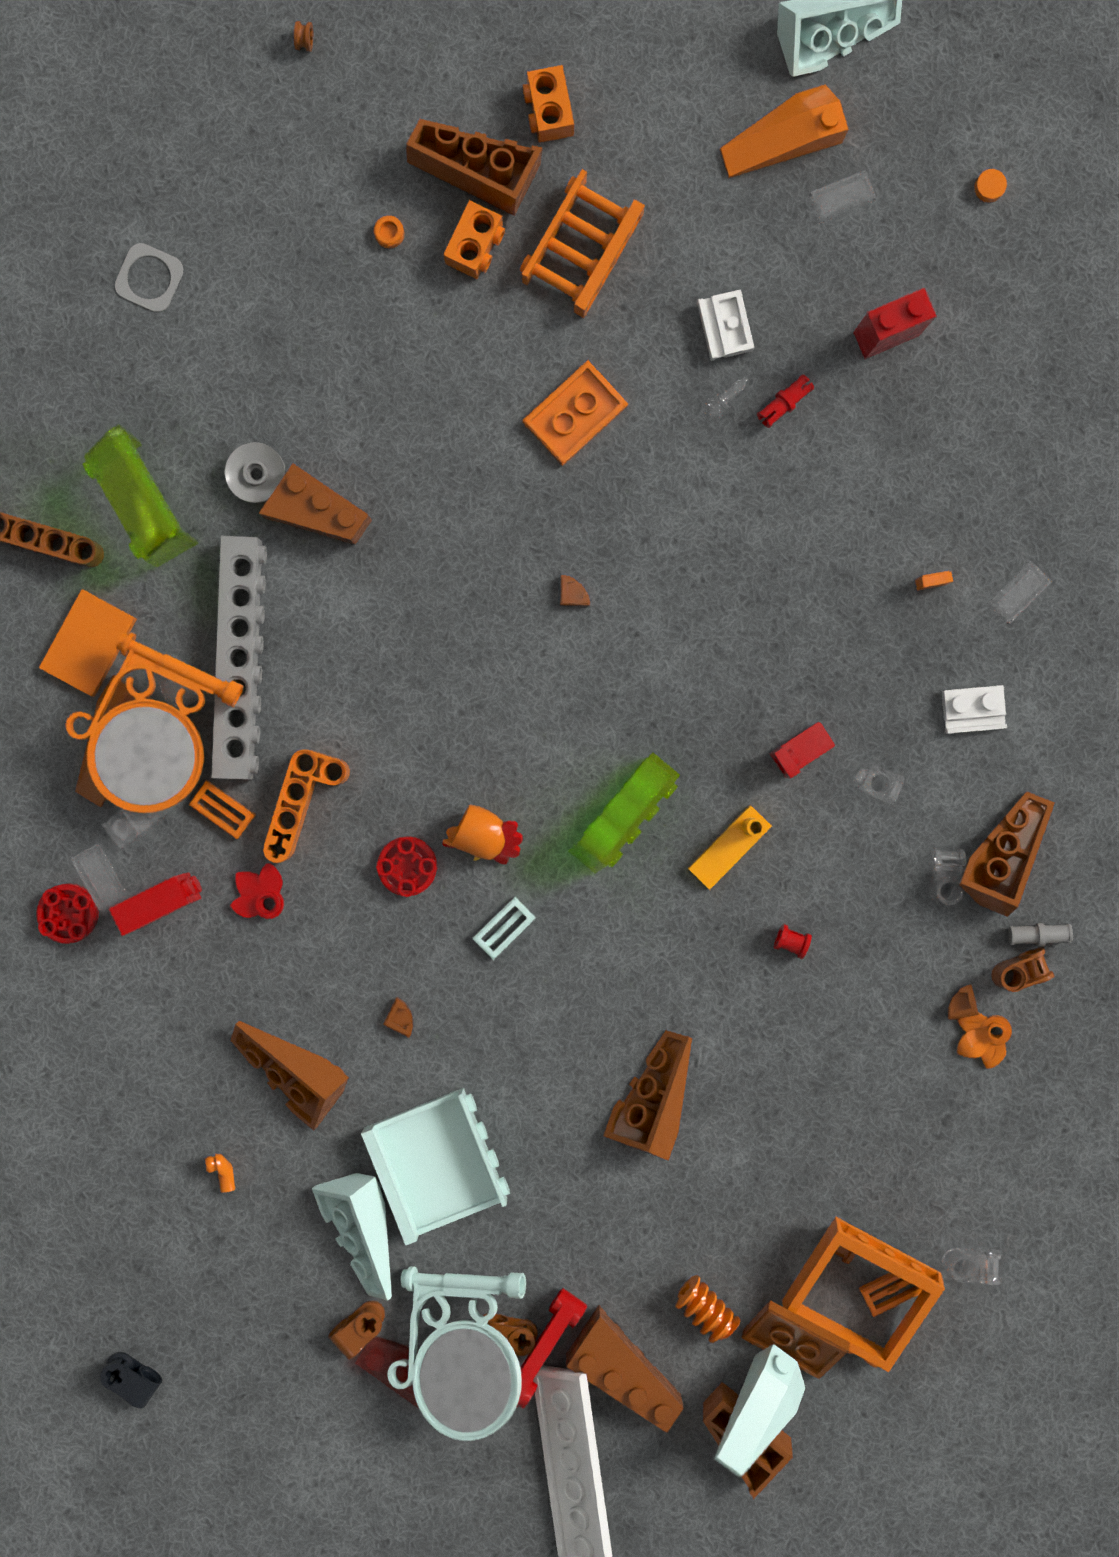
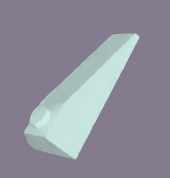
[777,0,902,77]
[312,1173,392,1301]
[714,1344,805,1477]

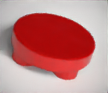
[376,836,437,897]
[36,883,99,944]

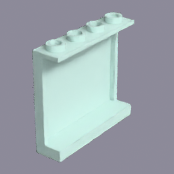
[361,1088,510,1245]

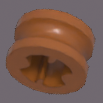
[294,21,313,52]

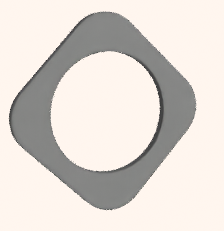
[115,243,183,312]

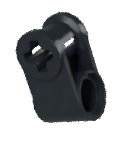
[100,1352,162,1409]

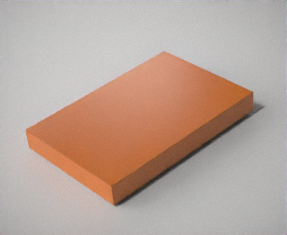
[522,360,628,466]
[39,589,137,697]

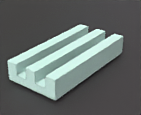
[472,897,536,960]

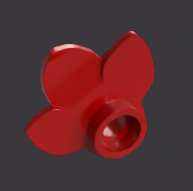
[230,863,284,919]

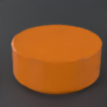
[974,169,1007,203]
[374,216,404,249]

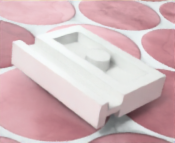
[697,289,754,361]
[942,685,1007,734]

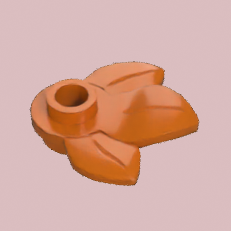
[957,1012,1012,1069]

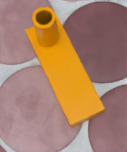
[688,805,772,890]

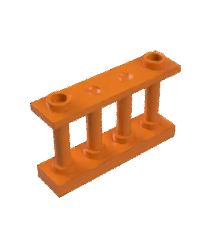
[520,169,645,318]

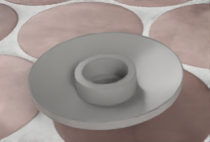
[225,442,286,503]

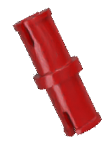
[757,374,814,428]

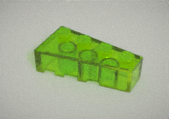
[568,752,680,873]

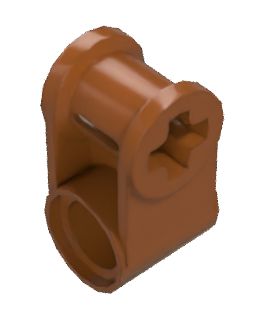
[991,947,1054,992]
[328,1300,385,1360]
[483,1313,538,1356]

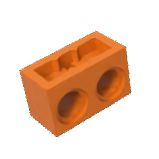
[522,65,574,143]
[443,200,505,279]

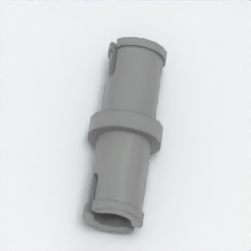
[1008,922,1073,947]

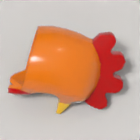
[442,804,523,865]

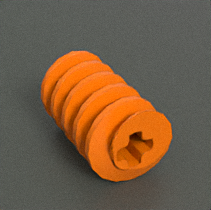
[675,1275,741,1343]

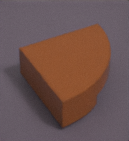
[560,575,590,606]
[948,984,979,1020]
[383,997,413,1038]

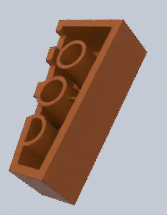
[406,119,543,216]
[566,1305,684,1433]

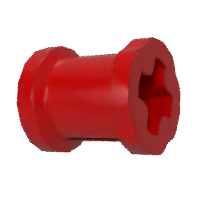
[773,924,812,959]

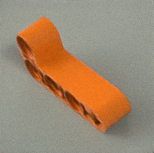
[263,749,350,863]

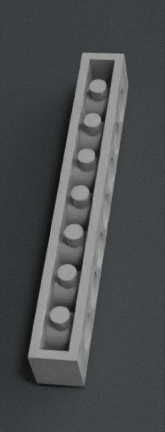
[212,536,267,779]

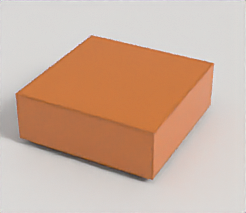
[915,571,953,591]

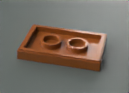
[741,1300,850,1379]

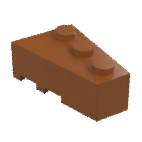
[259,463,372,545]
[703,1382,793,1499]

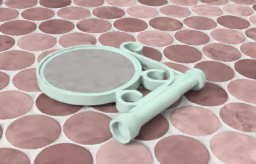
[388,1266,526,1441]

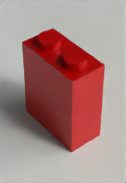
[853,288,936,359]
[109,872,202,936]

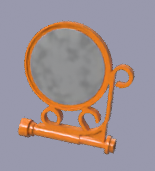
[66,632,244,813]

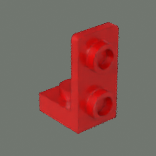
[769,722,835,779]

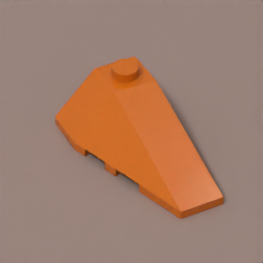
[720,84,849,178]

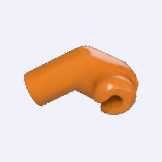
[205,1154,235,1193]

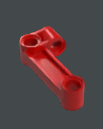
[516,1288,588,1409]

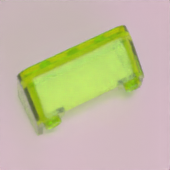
[82,424,198,567]

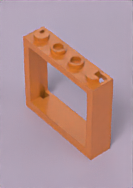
[782,1217,945,1372]

